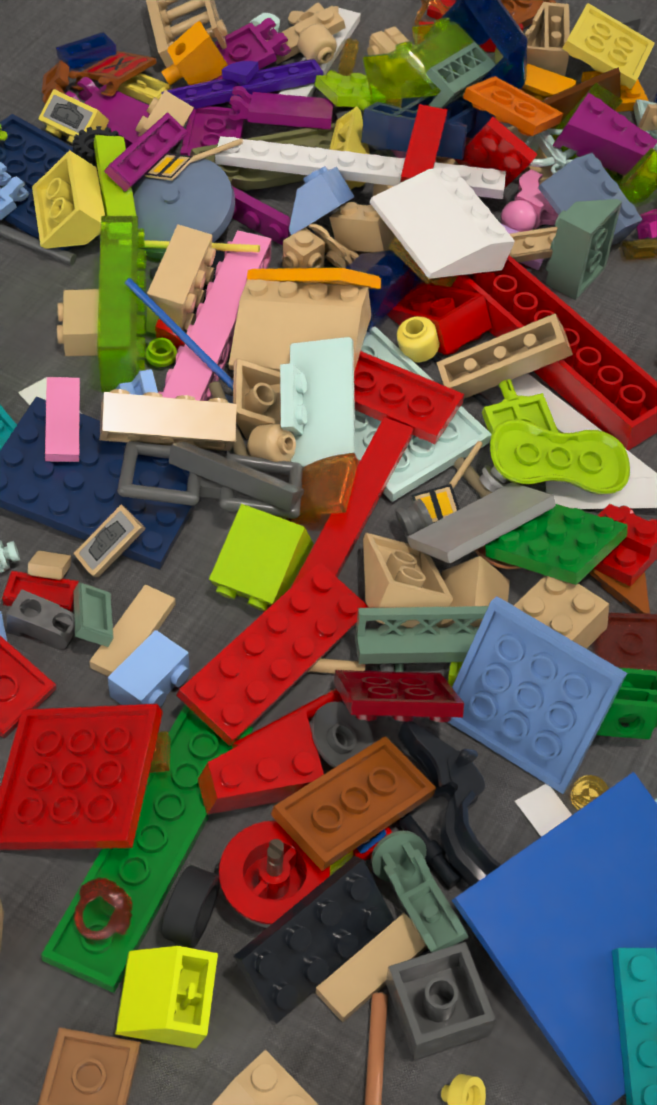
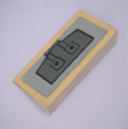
[74,504,146,577]

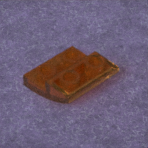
[286,453,358,524]

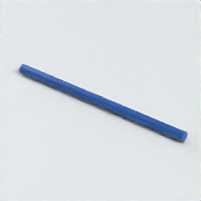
[125,278,233,391]

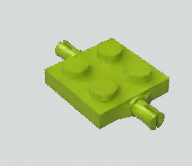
[315,70,387,112]
[482,379,558,434]

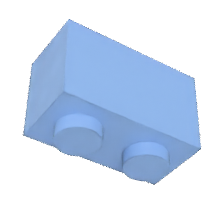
[107,630,190,707]

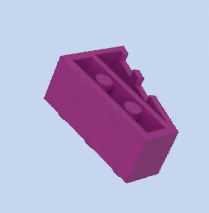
[552,93,657,178]

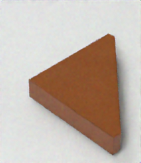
[589,568,650,620]

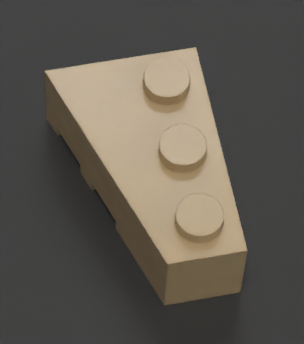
[514,2,570,76]

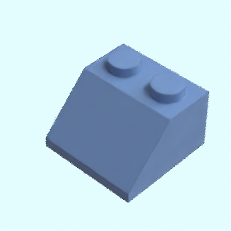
[289,166,354,235]

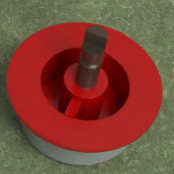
[219,821,330,928]

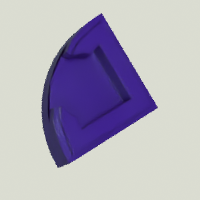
[222,61,259,84]

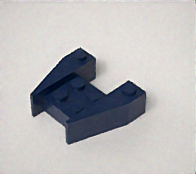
[361,80,493,160]

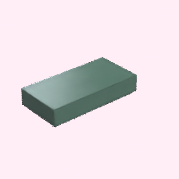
[73,582,114,647]

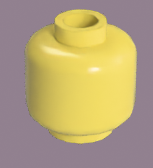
[396,316,439,363]

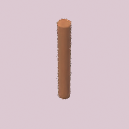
[364,993,388,1105]

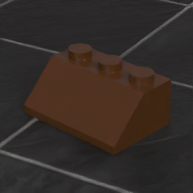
[541,67,620,138]

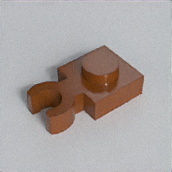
[42,60,70,104]

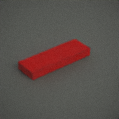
[400,104,448,182]

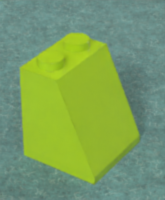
[209,503,314,612]

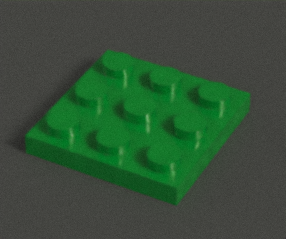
[485,504,628,585]

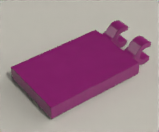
[211,18,291,81]
[65,77,150,136]
[229,86,333,130]
[180,106,245,156]

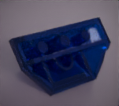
[345,250,424,332]

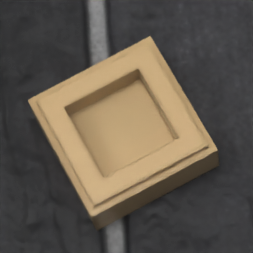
[28,551,71,580]

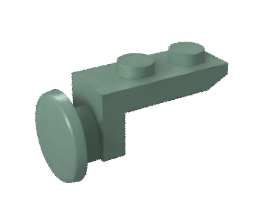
[371,831,469,953]

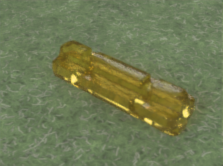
[338,38,359,76]

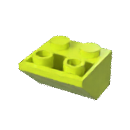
[115,946,218,1049]

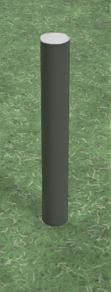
[0,224,77,266]

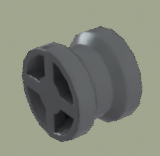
[395,499,433,539]

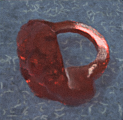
[74,877,133,941]

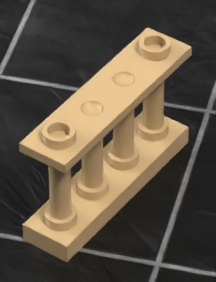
[146,0,228,68]

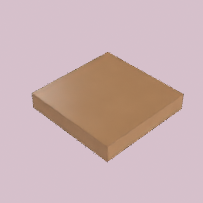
[38,1027,141,1105]

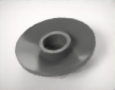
[311,702,374,768]

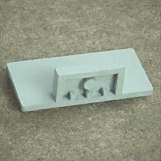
[280,337,356,468]

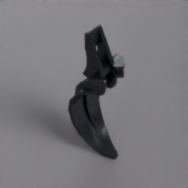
[397,721,501,887]

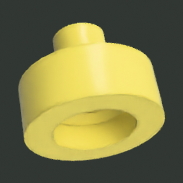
[441,1074,486,1105]

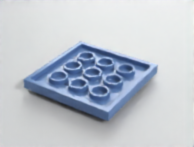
[448,596,628,794]

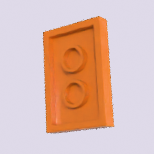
[463,76,564,136]

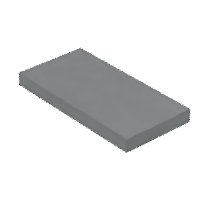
[407,482,556,563]

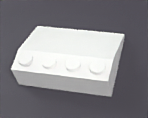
[370,167,515,279]

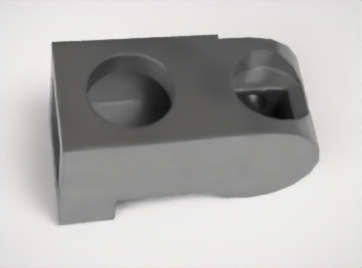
[7,589,75,649]

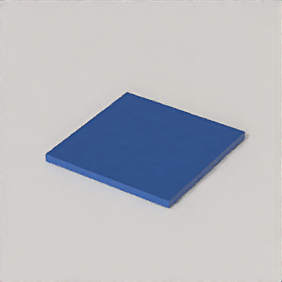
[451,772,657,1105]

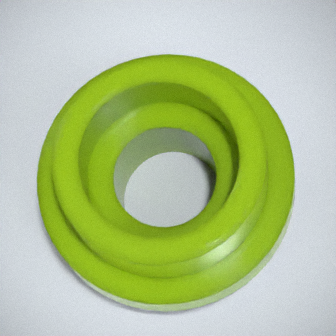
[146,338,177,367]

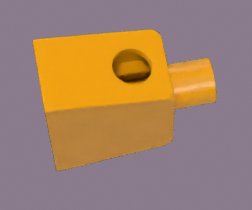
[161,20,228,86]

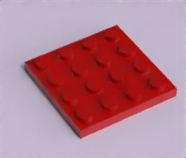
[0,704,163,850]

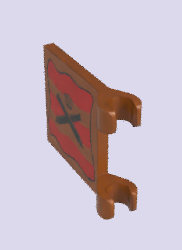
[68,51,157,96]

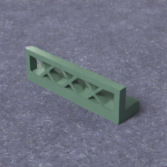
[426,42,497,109]
[355,606,488,664]

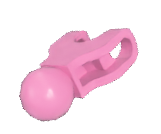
[501,169,559,232]

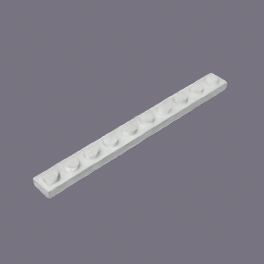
[215,136,506,199]

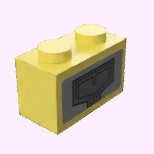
[38,89,109,145]

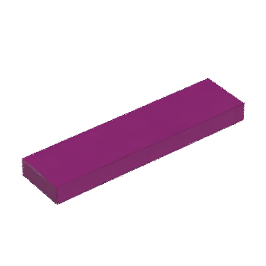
[104,112,188,192]

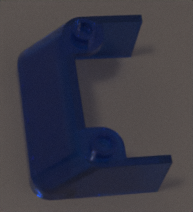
[424,0,528,117]

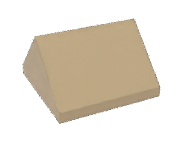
[233,358,281,439]
[440,556,510,627]

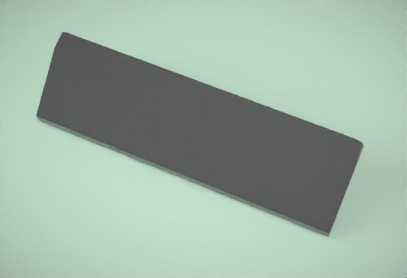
[169,441,304,512]

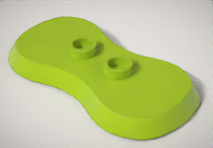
[490,420,630,494]

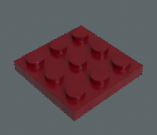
[334,670,464,722]

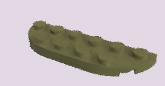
[190,123,336,191]

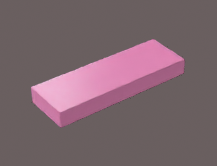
[45,377,80,462]

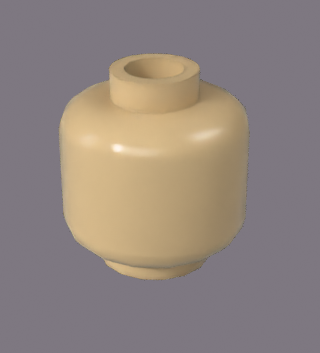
[297,24,337,65]
[247,423,296,462]

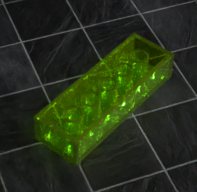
[97,216,146,393]

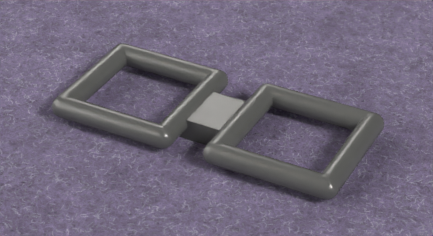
[117,441,303,519]

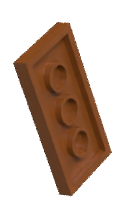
[271,736,436,871]

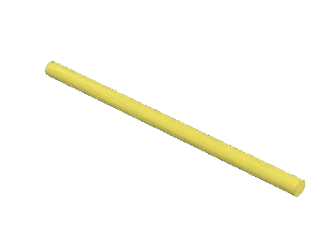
[119,240,260,253]

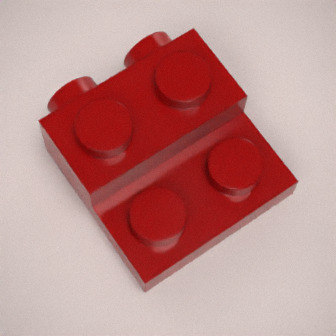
[594,503,657,587]

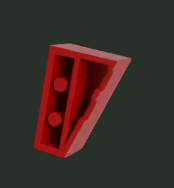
[198,710,324,815]

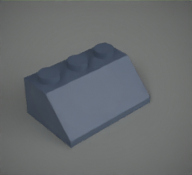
[538,153,643,246]

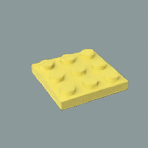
[562,3,655,89]

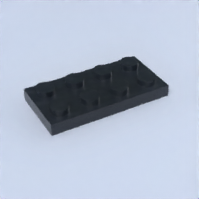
[233,856,395,1024]

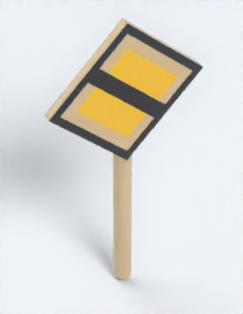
[144,139,243,181]
[411,441,483,523]

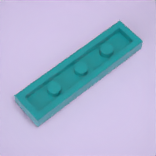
[612,948,657,1105]

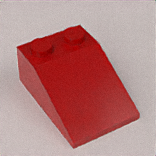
[382,281,492,355]

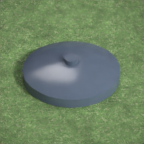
[132,158,235,259]

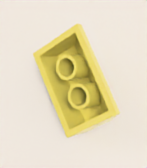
[32,150,107,249]

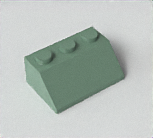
[546,199,622,300]

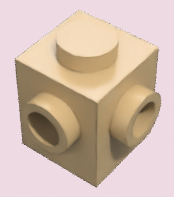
[282,227,325,268]

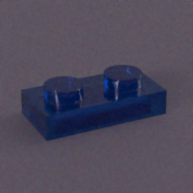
[56,32,117,69]

